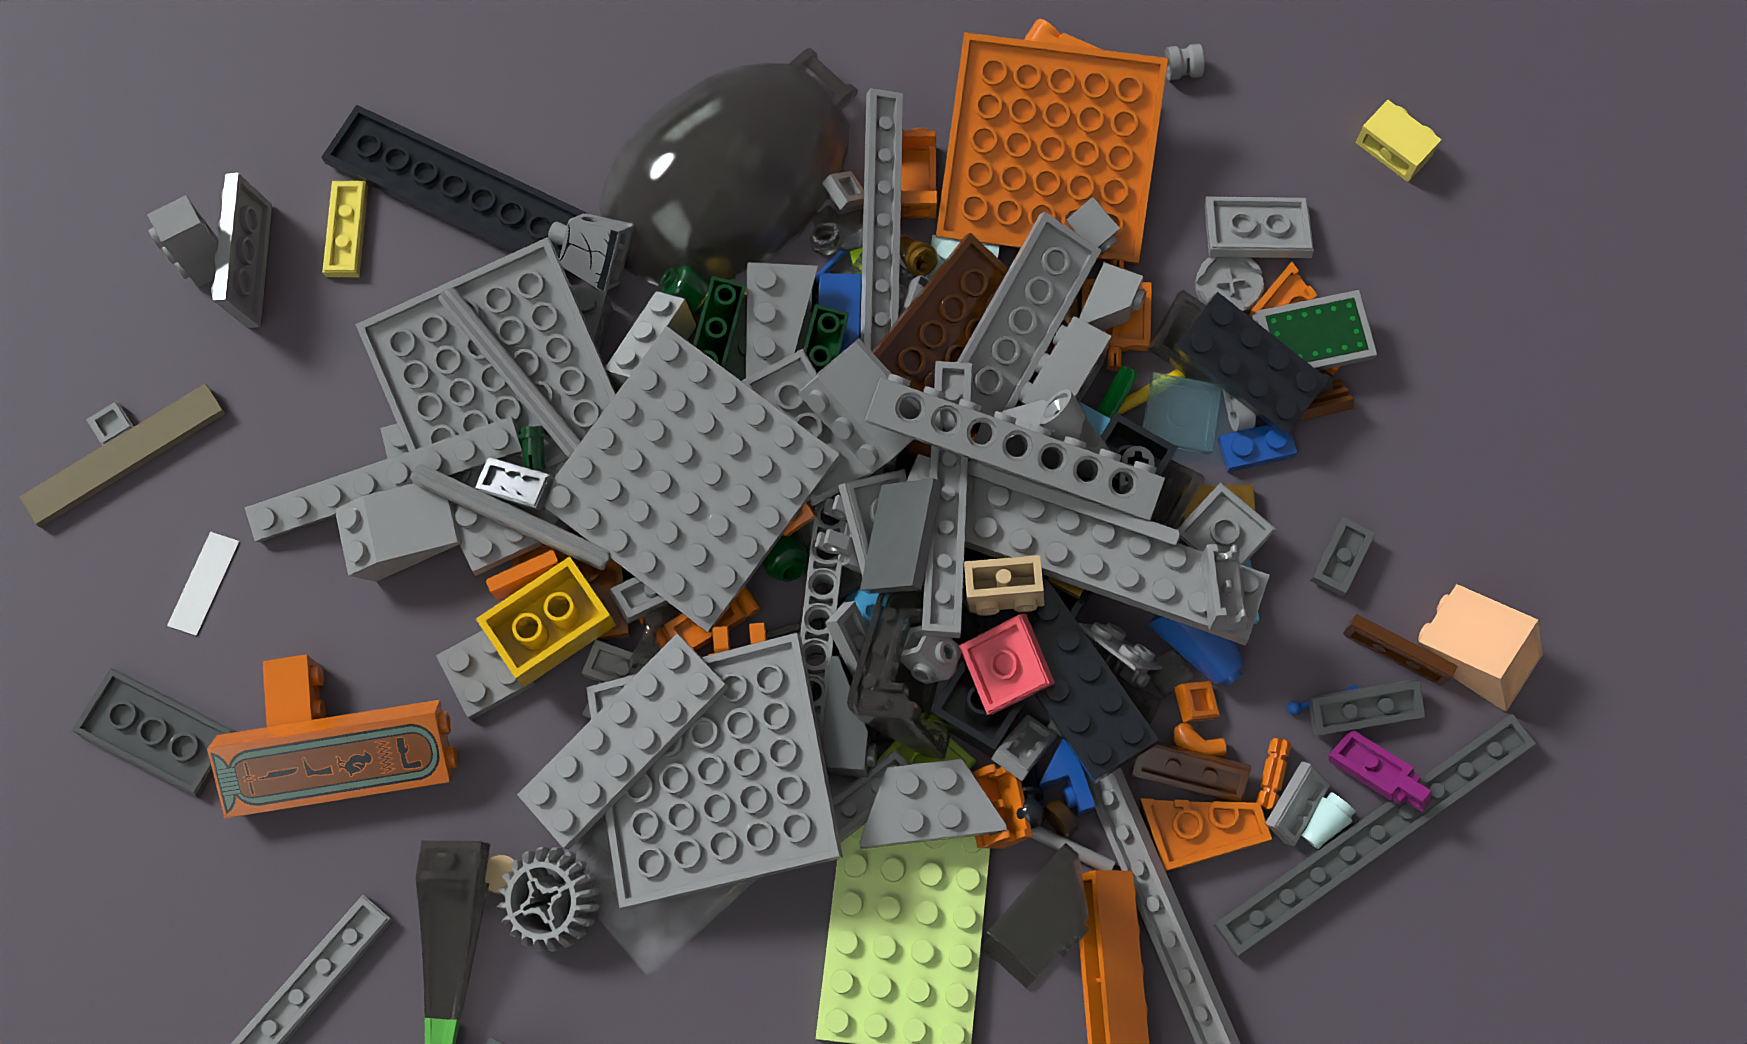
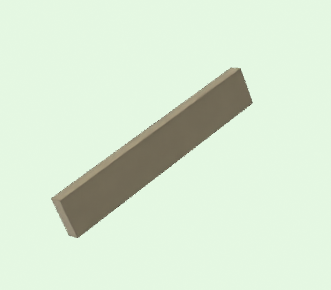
[19,383,226,528]

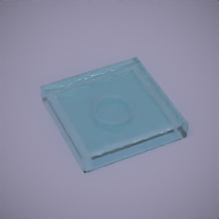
[1143,372,1221,455]

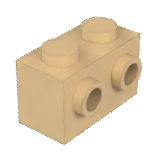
[964,555,1044,616]

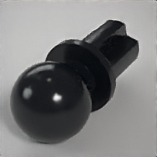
[1016,764,1045,829]

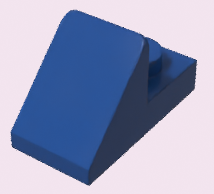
[1038,738,1095,816]

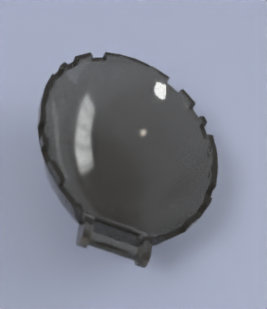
[600,48,858,286]

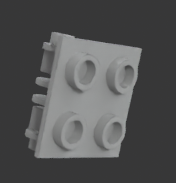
[1079,622,1162,688]

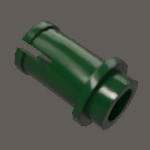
[518,426,547,470]

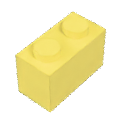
[1355,100,1442,182]

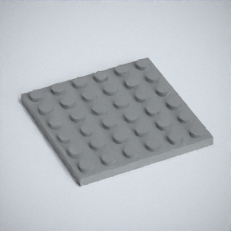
[355,237,617,506]
[544,326,841,632]
[586,633,843,909]

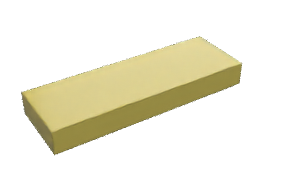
[322,181,369,277]

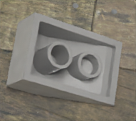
[335,483,462,582]

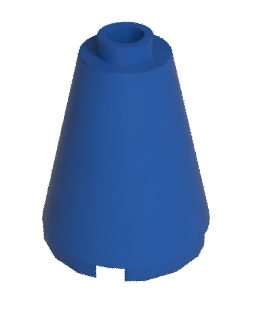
[1148,615,1245,686]

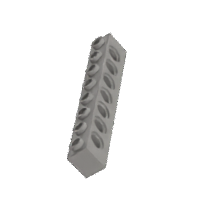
[864,374,1165,520]

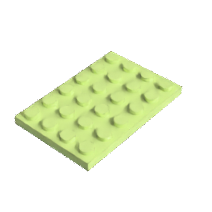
[815,823,990,1044]

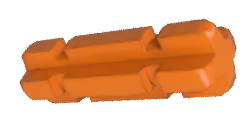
[1256,738,1291,811]

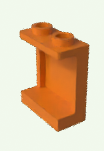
[900,128,937,219]

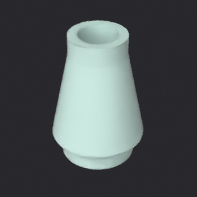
[1301,792,1356,850]

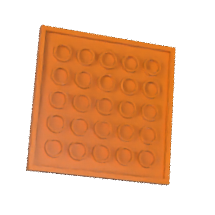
[936,32,1168,264]

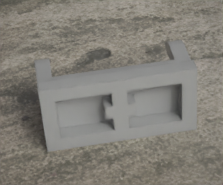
[1200,544,1249,631]

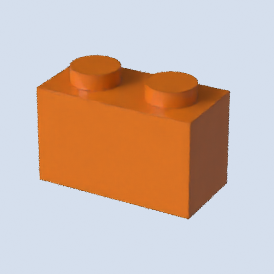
[263,654,326,727]

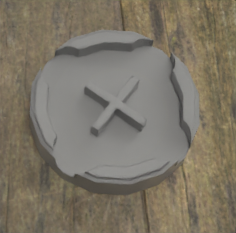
[1195,257,1264,314]

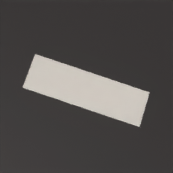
[167,532,239,636]

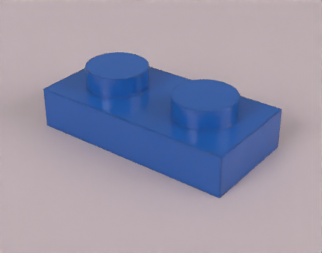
[1217,425,1297,473]

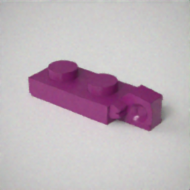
[1328,730,1432,812]

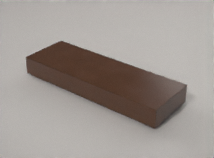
[1343,614,1457,685]
[1132,742,1251,802]

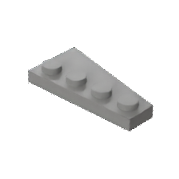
[745,263,818,379]

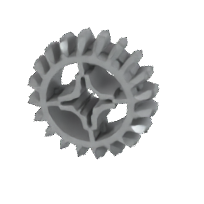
[497,846,600,952]

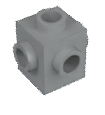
[896,625,962,684]

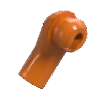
[1173,723,1227,757]

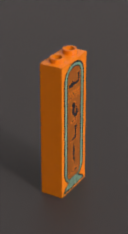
[207,700,459,818]

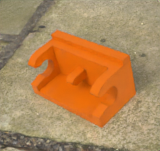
[972,764,1033,849]

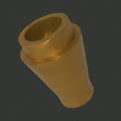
[900,236,937,276]

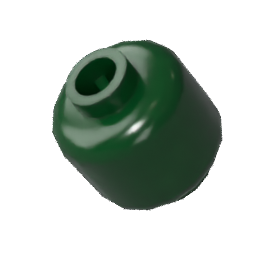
[660,265,710,315]
[762,531,810,582]

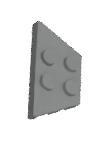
[860,759,1007,849]

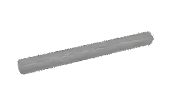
[439,287,581,457]
[411,464,610,570]

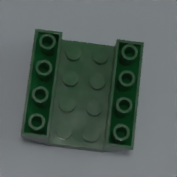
[693,276,849,381]

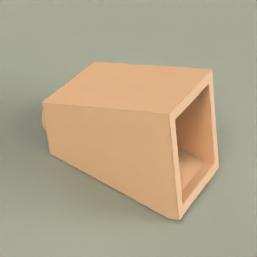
[1418,584,1543,712]

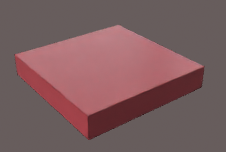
[959,614,1055,715]

